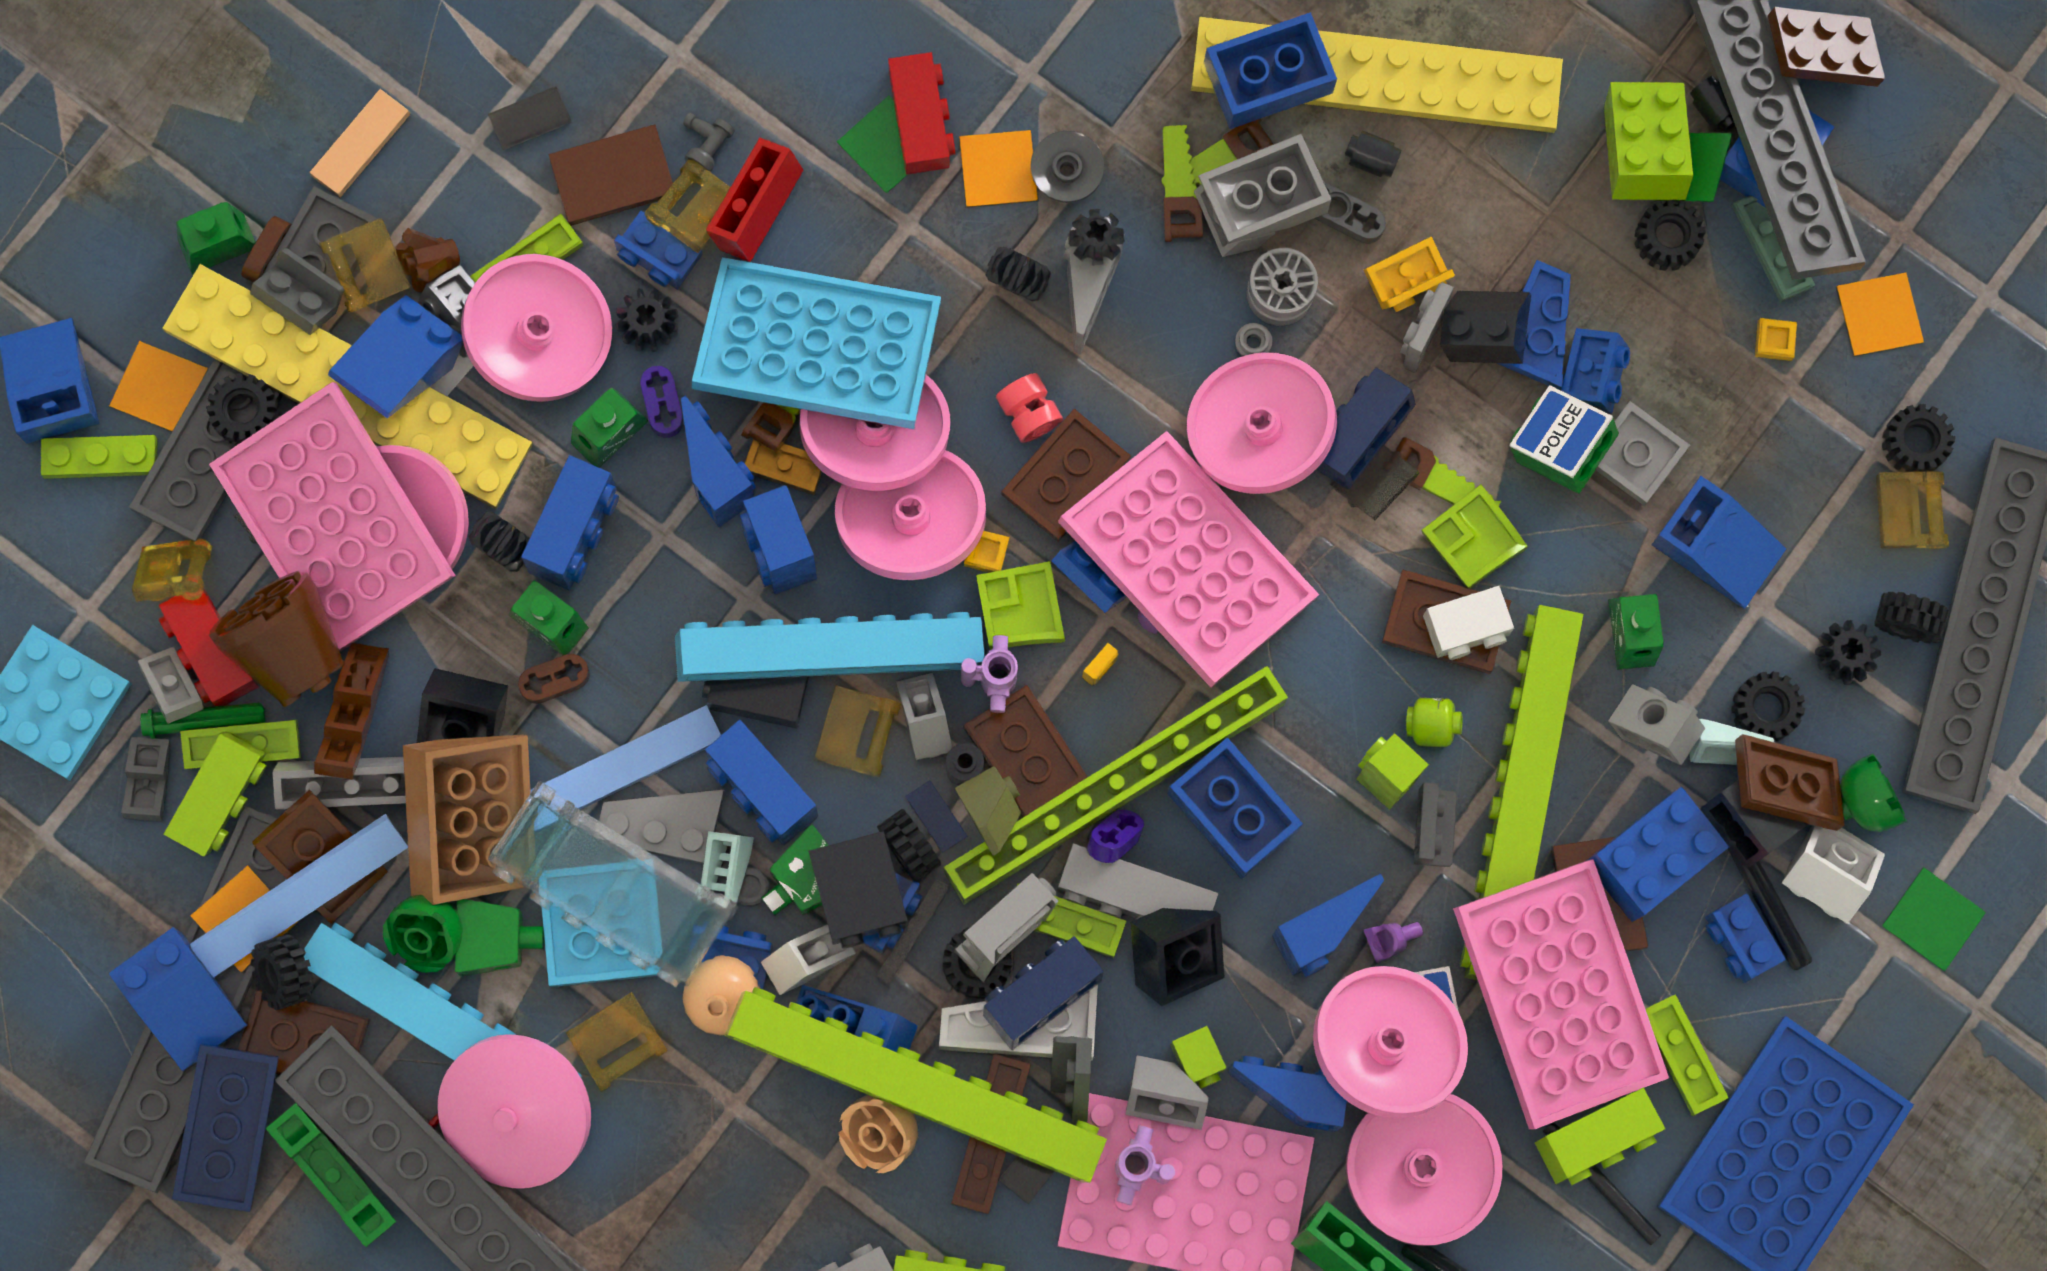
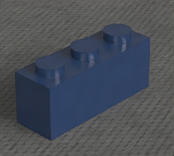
[1316,367,1416,490]
[983,936,1104,1051]

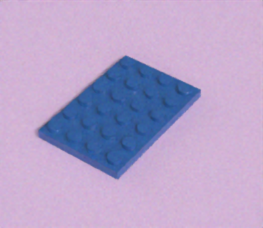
[1657,1016,1914,1271]

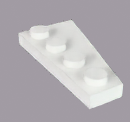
[939,985,1098,1061]

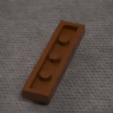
[951,1054,1031,1215]

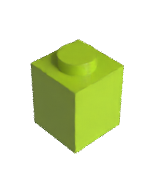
[1170,1026,1226,1089]

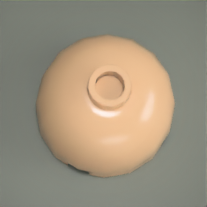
[683,955,760,1036]
[839,1095,918,1173]

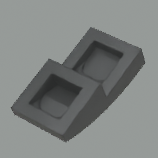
[121,737,170,822]

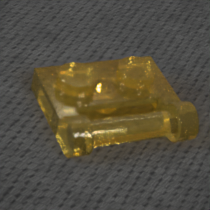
[645,160,730,253]
[319,218,411,313]
[1876,471,1949,549]
[132,539,212,602]
[815,685,902,777]
[565,992,668,1092]

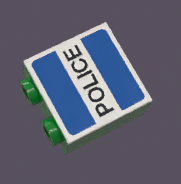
[1509,385,1619,494]

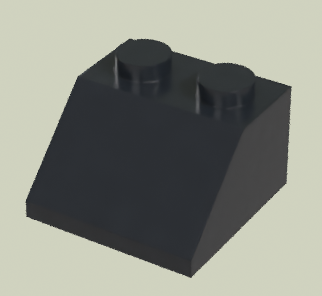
[1440,291,1531,364]
[417,668,508,743]
[1130,908,1225,1006]

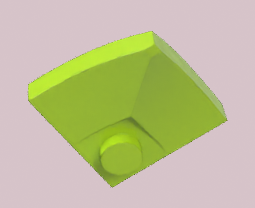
[1422,484,1528,589]
[976,561,1065,650]

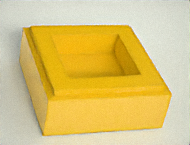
[1755,318,1797,361]
[964,531,1010,573]
[1082,643,1118,686]

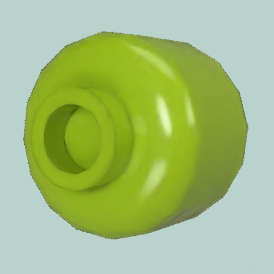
[1406,698,1463,747]

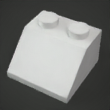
[1782,825,1885,924]

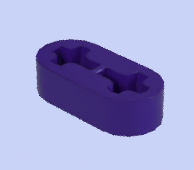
[640,366,683,438]
[1087,809,1144,863]

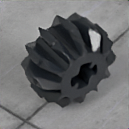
[985,247,1051,301]
[615,288,679,352]
[468,512,530,572]
[1815,620,1881,685]

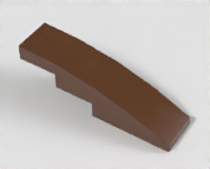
[314,643,389,780]

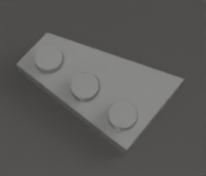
[595,789,724,865]

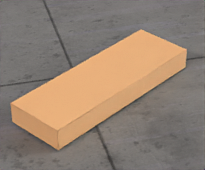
[310,89,410,198]

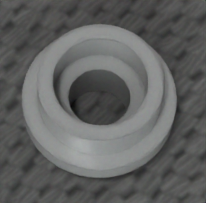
[1235,323,1272,356]

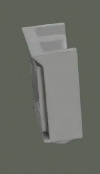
[954,873,1058,983]

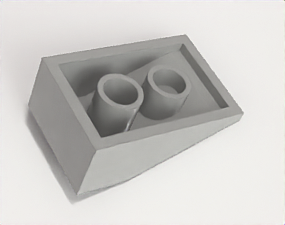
[1198,134,1331,244]
[1063,227,1125,355]

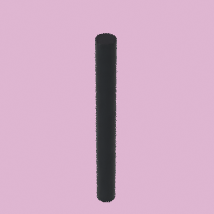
[1542,1122,1661,1245]

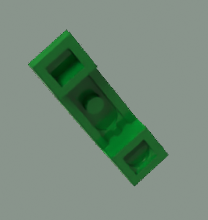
[265,1103,397,1248]

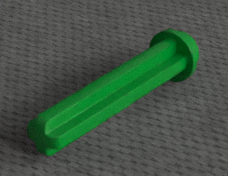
[140,702,265,739]

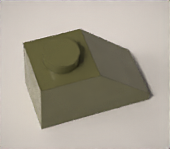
[955,766,1021,856]

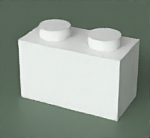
[1423,586,1514,660]

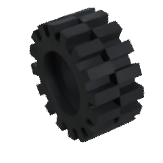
[1634,200,1706,271]
[206,373,280,445]
[1882,404,1955,476]
[1874,591,1949,644]
[1731,671,1805,742]
[877,809,941,882]
[943,928,1012,999]
[251,934,313,1010]

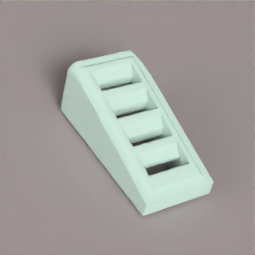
[1689,719,1774,765]
[698,831,754,912]

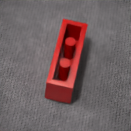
[888,52,956,174]
[706,138,804,262]
[159,583,259,706]

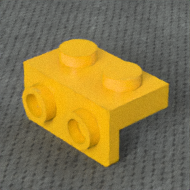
[1363,237,1455,312]

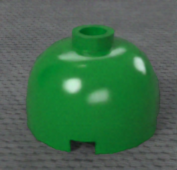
[1840,753,1907,832]
[383,895,463,973]

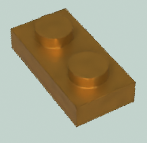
[745,439,822,495]

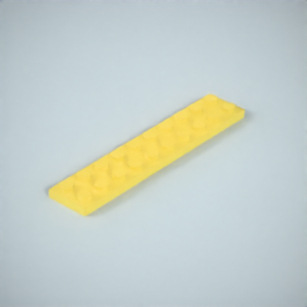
[1191,17,1563,133]
[163,264,532,509]

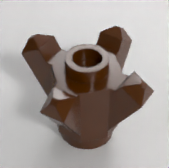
[392,228,460,293]

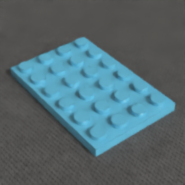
[692,257,941,429]

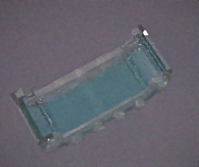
[488,781,738,988]

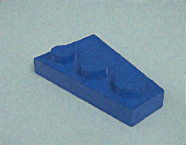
[1497,260,1571,390]

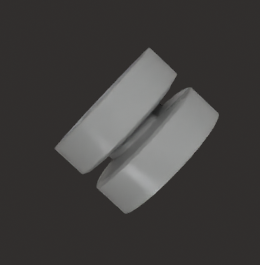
[1246,248,1318,326]

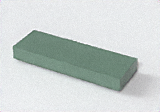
[1731,196,1815,303]

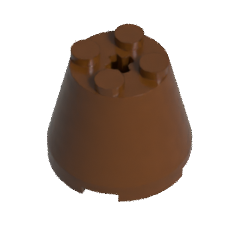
[209,571,345,707]

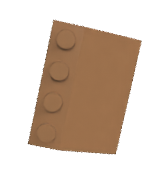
[403,735,535,905]

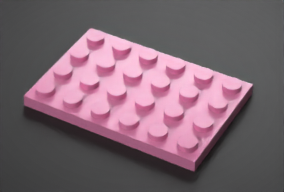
[209,382,456,651]
[1058,431,1319,688]
[1453,859,1669,1129]
[1057,1093,1314,1271]

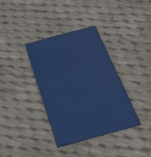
[905,780,968,853]

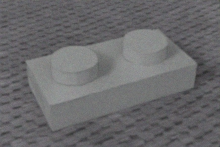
[138,647,203,724]

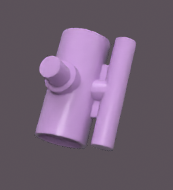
[961,635,1018,713]
[1115,1125,1175,1205]

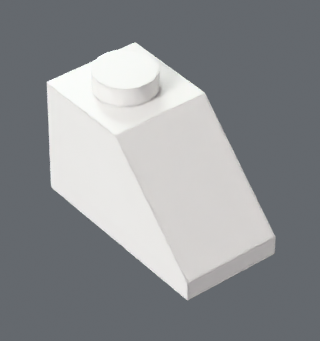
[761,925,856,995]

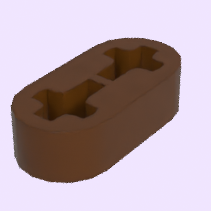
[241,216,292,283]
[518,654,590,704]

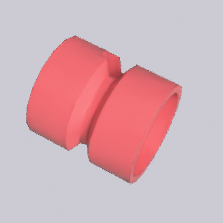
[996,373,1063,443]

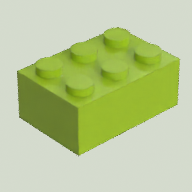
[1604,82,1693,200]

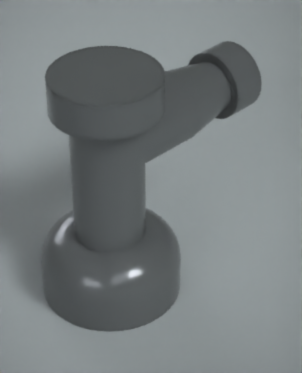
[683,113,735,175]

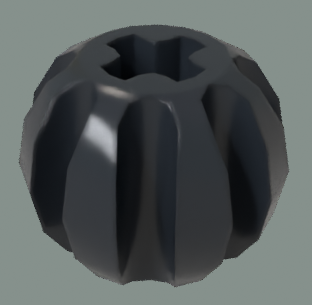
[1068,209,1125,266]

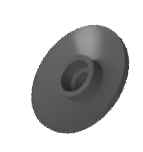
[1031,131,1104,203]

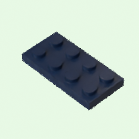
[172,1044,279,1212]

